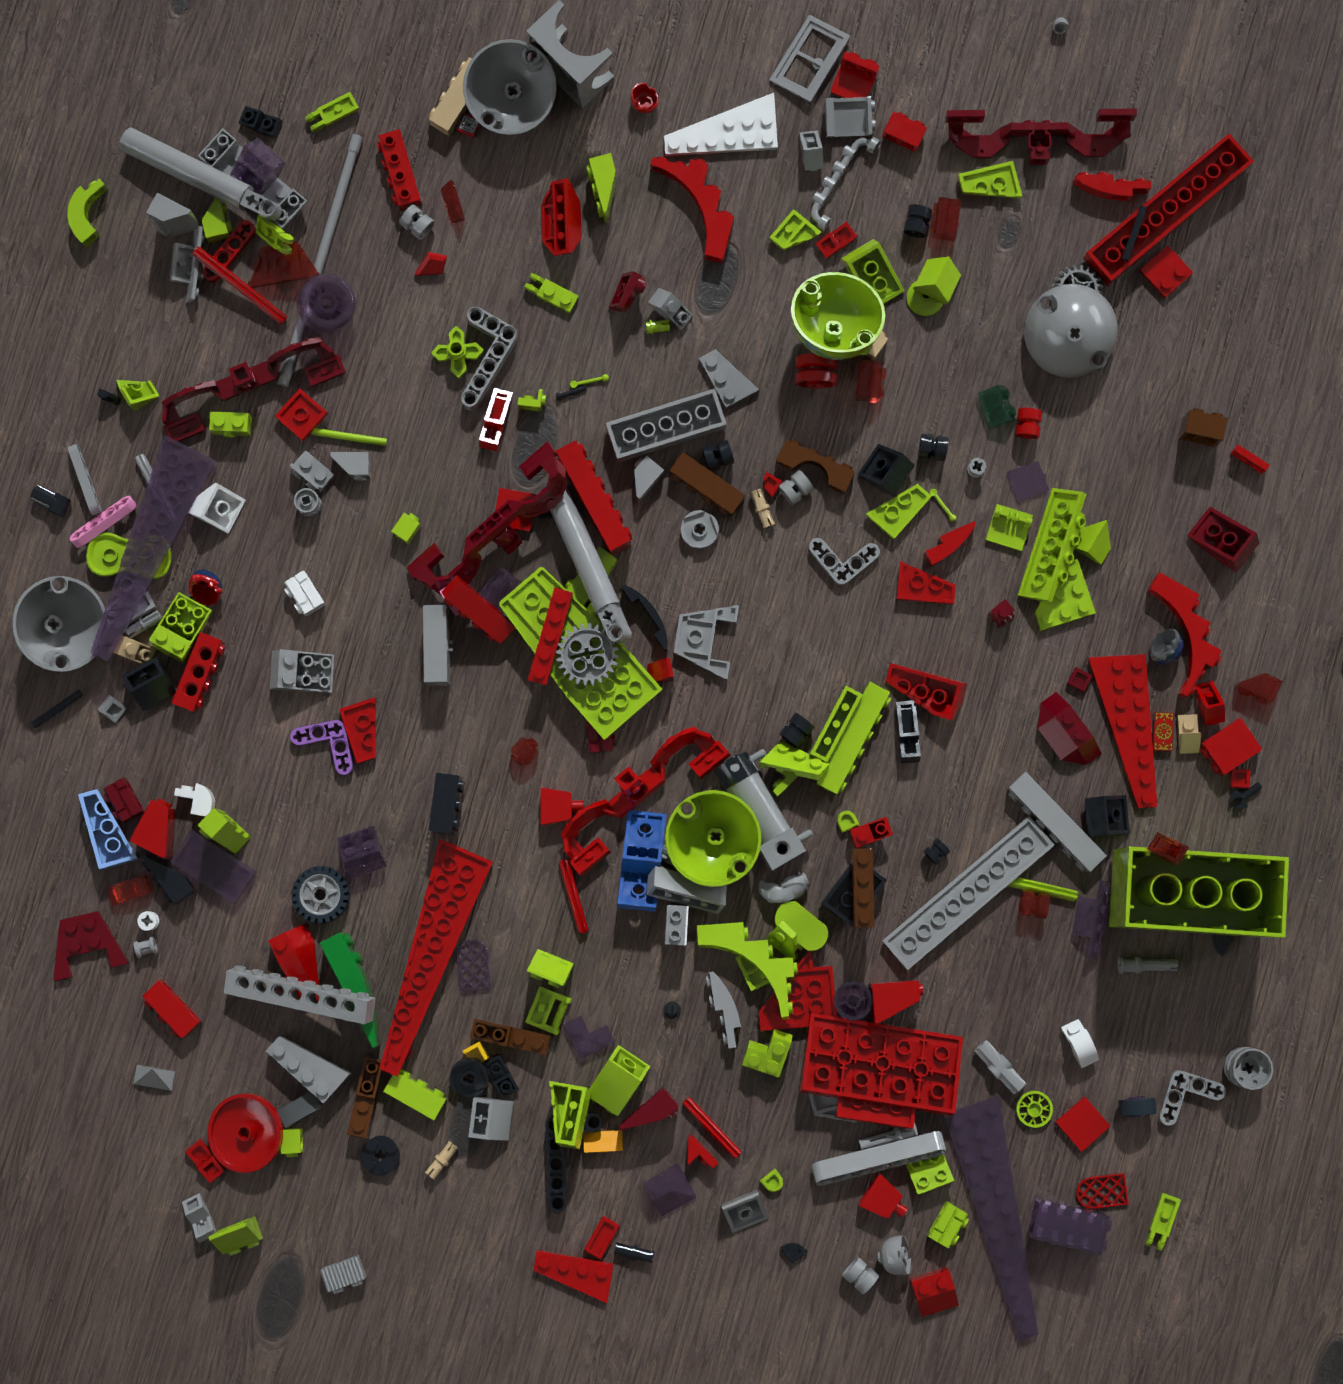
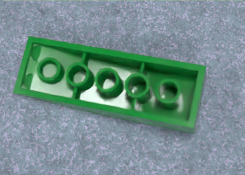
[320,932,381,1048]

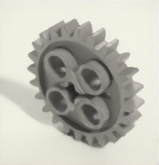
[556,623,619,686]

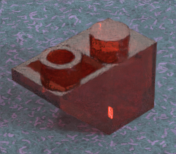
[1234,673,1283,705]

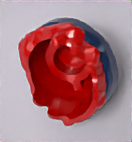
[188,569,223,606]

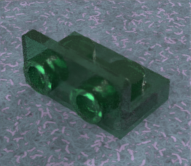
[978,385,1016,429]

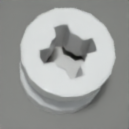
[138,911,160,931]

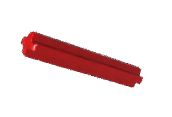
[559,859,589,934]
[682,1097,741,1159]

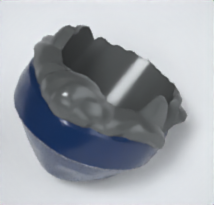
[1150,629,1184,665]

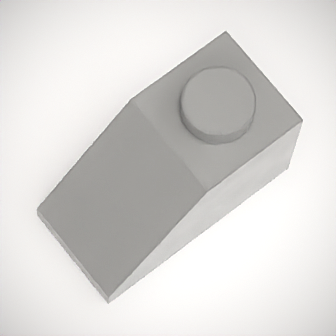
[799,130,824,171]
[330,452,371,481]
[634,456,664,502]

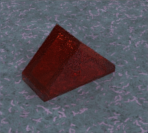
[1147,832,1189,866]

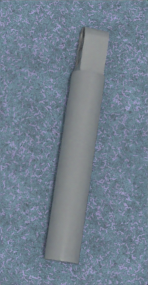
[119,127,282,220]
[541,484,632,644]

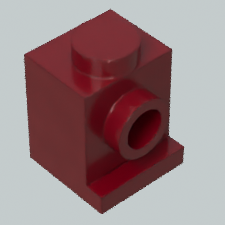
[988,599,1015,628]

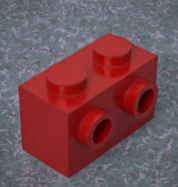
[882,112,927,153]

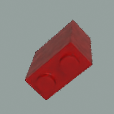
[1200,718,1263,776]

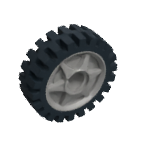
[292,866,350,924]

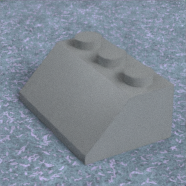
[146,193,201,237]

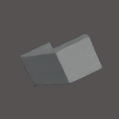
[182,1193,216,1243]

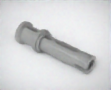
[1117,957,1178,974]
[859,1122,919,1150]

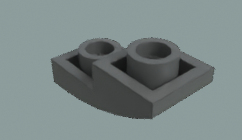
[277,1092,321,1129]

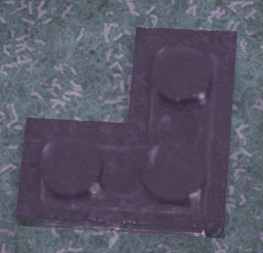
[564,1015,615,1059]

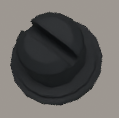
[664,1001,681,1019]

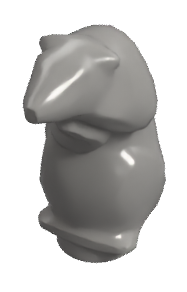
[759,871,810,903]

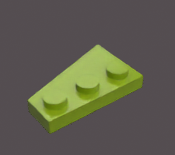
[958,161,1023,199]
[865,484,932,539]
[759,741,829,780]

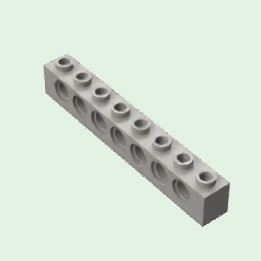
[224,966,376,1024]

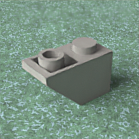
[648,288,693,330]

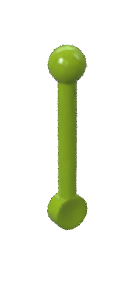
[570,374,609,389]
[929,489,957,522]

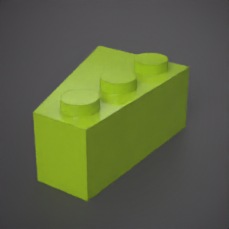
[198,808,251,854]

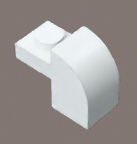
[174,783,215,817]
[1061,1019,1099,1068]

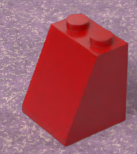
[130,798,176,860]
[869,980,923,1023]

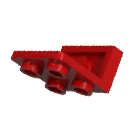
[830,52,880,98]

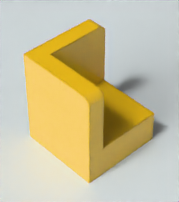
[462,1041,490,1062]

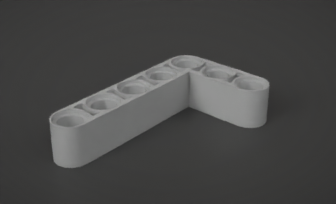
[461,307,518,411]

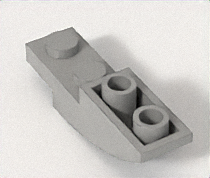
[706,971,741,1048]

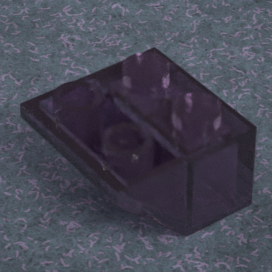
[231,139,285,195]
[338,826,387,879]

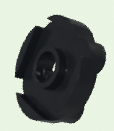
[449,1058,489,1098]
[361,1135,401,1175]

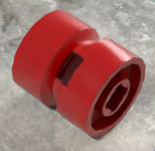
[1015,407,1043,439]

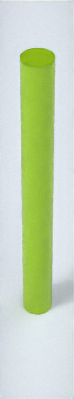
[311,428,387,446]

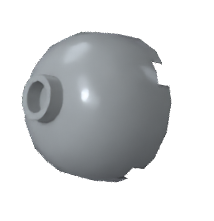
[878,1235,911,1276]

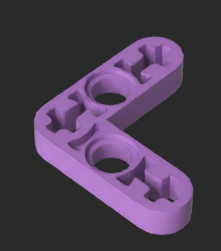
[290,720,353,775]

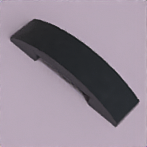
[621,585,668,651]

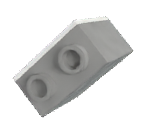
[665,905,689,945]

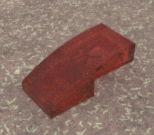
[107,875,152,906]

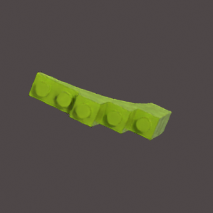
[697,922,798,1020]

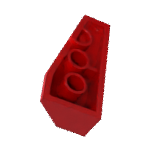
[885,663,968,720]

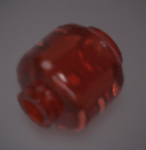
[511,737,539,766]

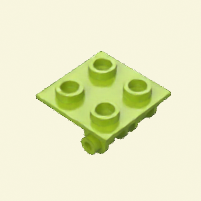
[986,504,1033,551]
[906,1154,955,1195]

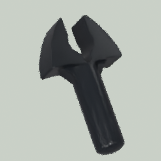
[1228,782,1262,809]

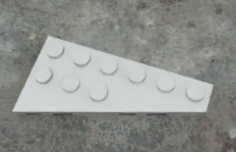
[664,93,778,156]

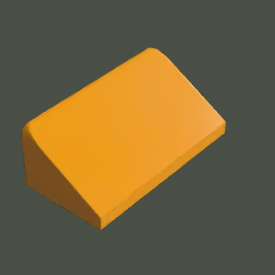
[583,1130,623,1153]

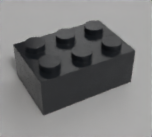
[428,773,465,835]
[820,862,887,927]

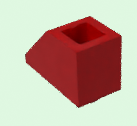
[849,817,893,849]

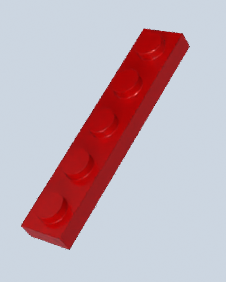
[528,587,573,686]

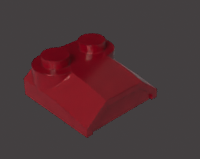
[609,271,646,312]

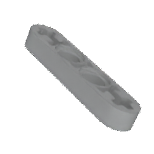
[68,444,102,516]

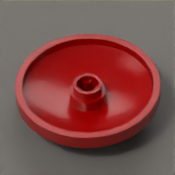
[207,1093,283,1173]

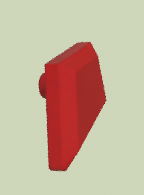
[414,252,447,276]

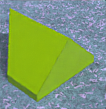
[116,380,159,411]
[1074,520,1111,565]

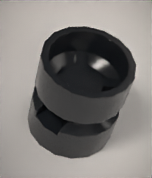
[903,204,932,238]
[918,433,949,461]
[702,440,734,471]
[779,712,815,749]

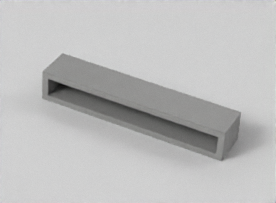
[1007,772,1107,872]

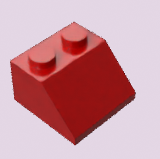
[910,1267,959,1317]

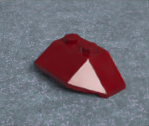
[1037,692,1102,765]

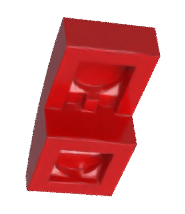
[815,221,858,259]
[185,1138,225,1183]

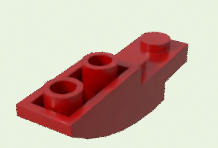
[1073,172,1152,201]

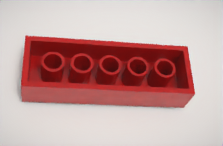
[556,440,633,556]

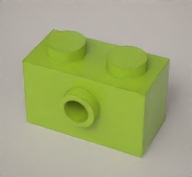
[209,411,252,438]

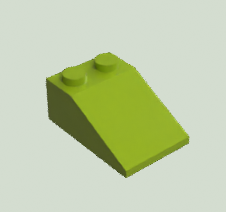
[841,239,905,304]
[208,1216,263,1256]

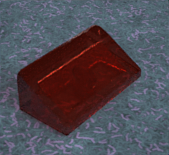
[441,180,465,224]

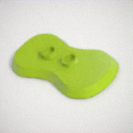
[86,533,171,580]

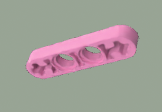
[70,496,136,548]

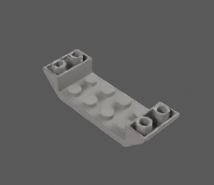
[198,128,308,229]

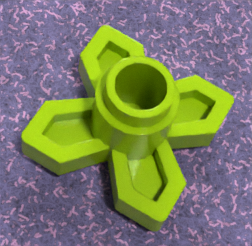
[431,326,484,379]

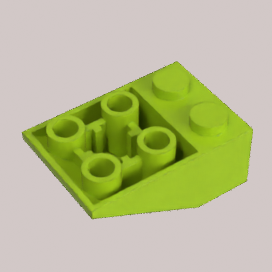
[586,153,617,223]
[149,592,212,664]
[527,949,574,988]

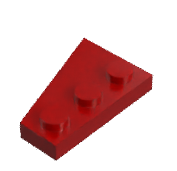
[896,561,956,605]
[339,697,376,764]

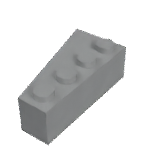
[266,1036,352,1103]

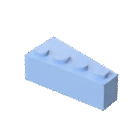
[78,789,139,870]

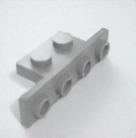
[170,226,205,303]

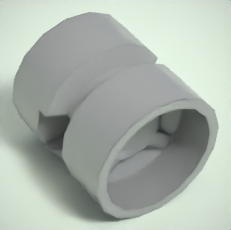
[399,205,435,240]
[778,470,814,506]
[294,488,322,517]
[842,1257,879,1295]

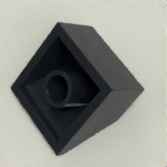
[858,444,915,496]
[1084,795,1130,837]

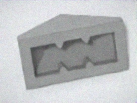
[133,1065,176,1091]

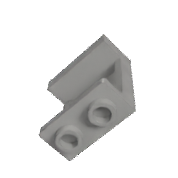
[825,96,876,138]

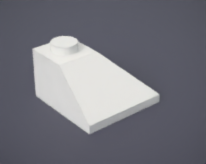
[189,483,246,534]

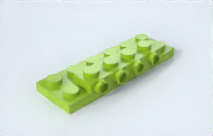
[1018,488,1087,603]

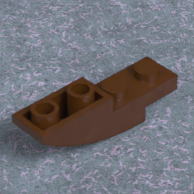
[470,1019,551,1055]
[347,1057,382,1139]

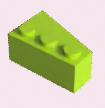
[549,1081,591,1150]

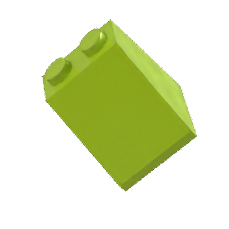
[589,1045,650,1116]

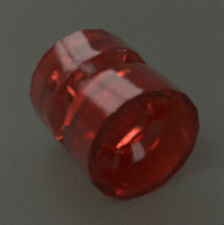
[1018,890,1050,919]

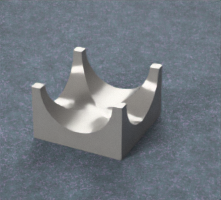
[526,0,614,109]

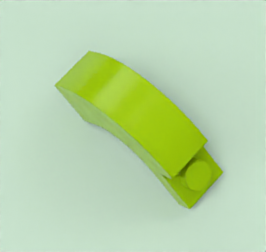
[67,179,108,248]

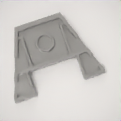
[674,605,739,680]

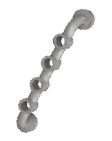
[811,137,881,232]

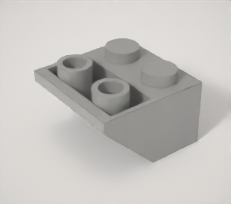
[468,1097,514,1141]

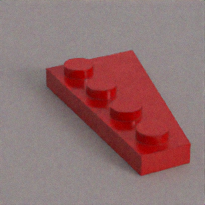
[533,1250,614,1303]

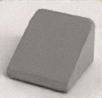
[98,695,127,723]

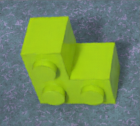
[742,1029,793,1078]

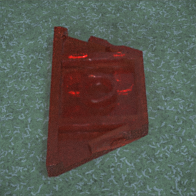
[248,241,320,288]

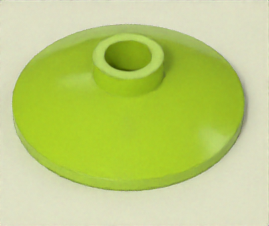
[906,281,943,316]

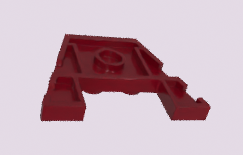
[53,911,129,981]

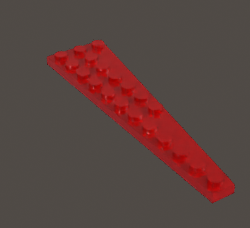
[379,839,493,1077]

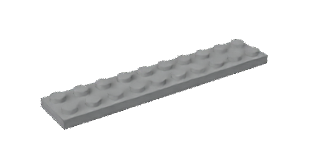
[882,816,1055,971]

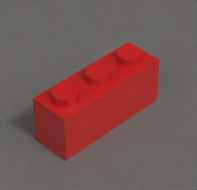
[142,980,202,1038]

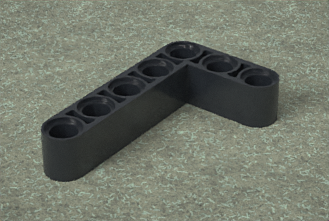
[546,1113,603,1213]

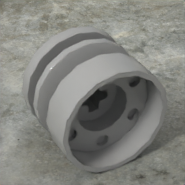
[1223,1046,1273,1090]

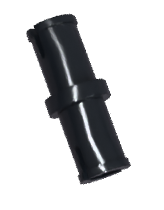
[614,1242,655,1263]

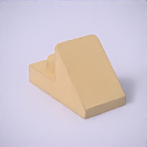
[1177,714,1201,754]

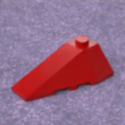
[268,924,320,1001]

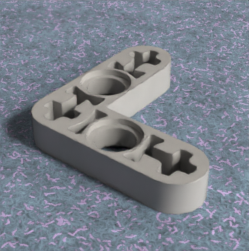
[809,538,880,585]
[1158,1070,1226,1126]

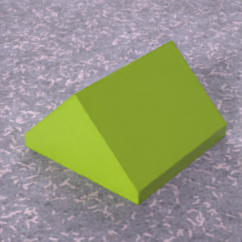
[913,256,961,304]

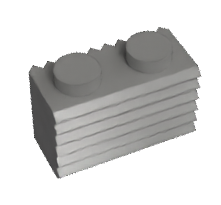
[320,1255,366,1294]

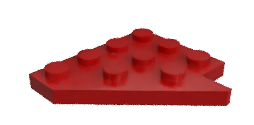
[759,951,837,1031]

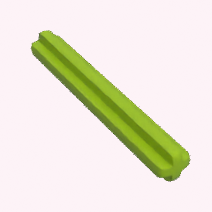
[1008,877,1078,902]

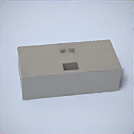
[423,605,453,686]

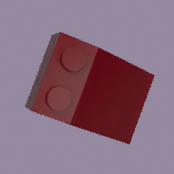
[1187,507,1260,572]
[619,1087,679,1130]

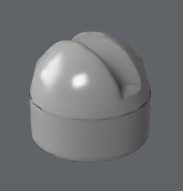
[1053,17,1068,34]

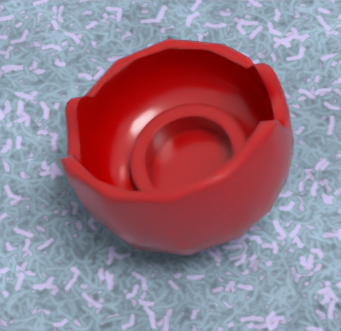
[630,83,659,114]

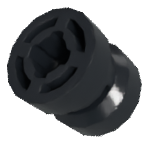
[923,838,950,865]

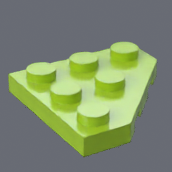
[1035,559,1096,631]

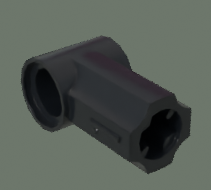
[30,485,71,517]

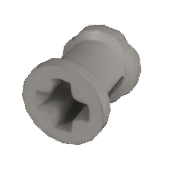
[967,458,986,478]
[134,937,158,959]

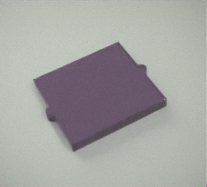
[1007,461,1049,502]

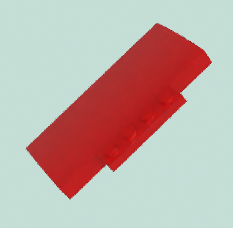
[799,1013,963,1129]

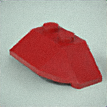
[541,178,582,256]

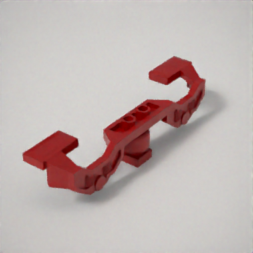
[560,726,731,877]

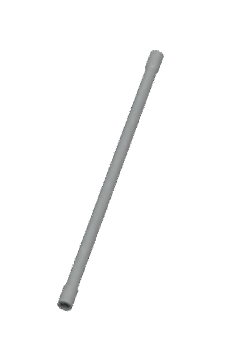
[277,134,363,387]

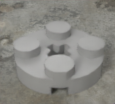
[681,510,719,549]

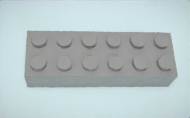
[606,389,727,463]

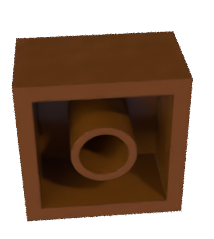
[1178,408,1228,447]

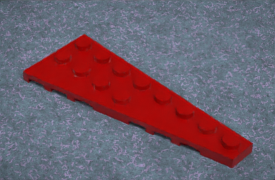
[1088,654,1158,808]

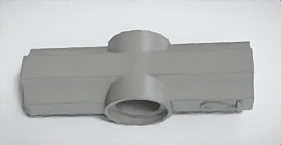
[974,1040,1026,1095]

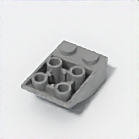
[270,649,334,693]

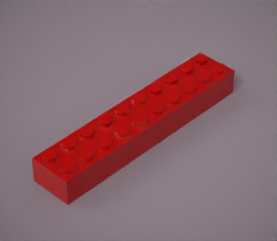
[1083,133,1254,286]

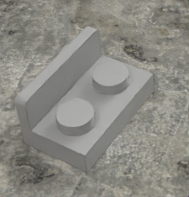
[289,450,335,493]

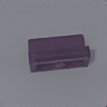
[479,566,522,613]

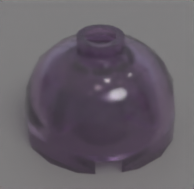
[834,981,873,1020]

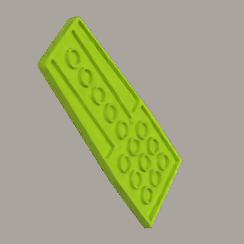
[499,567,663,740]

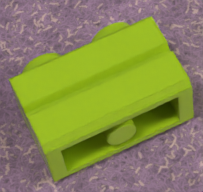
[927,1201,969,1248]

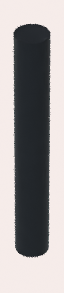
[1122,206,1147,261]
[31,690,84,728]

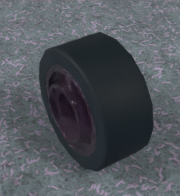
[1118,1096,1157,1117]

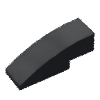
[896,700,921,764]

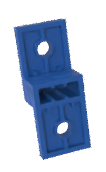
[617,810,667,912]

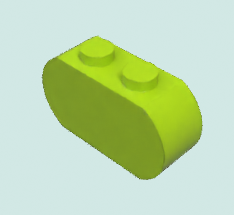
[774,901,828,951]

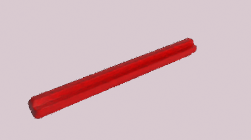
[193,246,287,325]

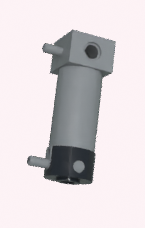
[713,749,813,871]

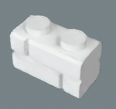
[284,571,326,617]

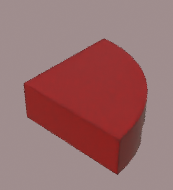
[763,471,782,498]

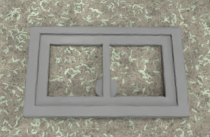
[769,15,851,103]

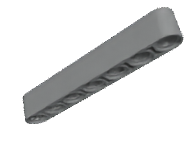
[811,1131,947,1186]

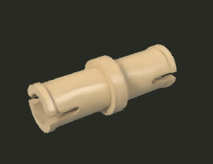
[750,489,775,528]
[425,1141,459,1180]

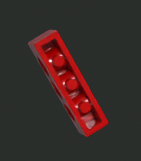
[172,632,225,713]

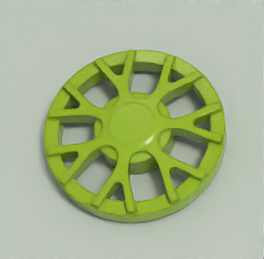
[1016,1091,1053,1128]

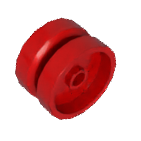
[795,353,837,389]

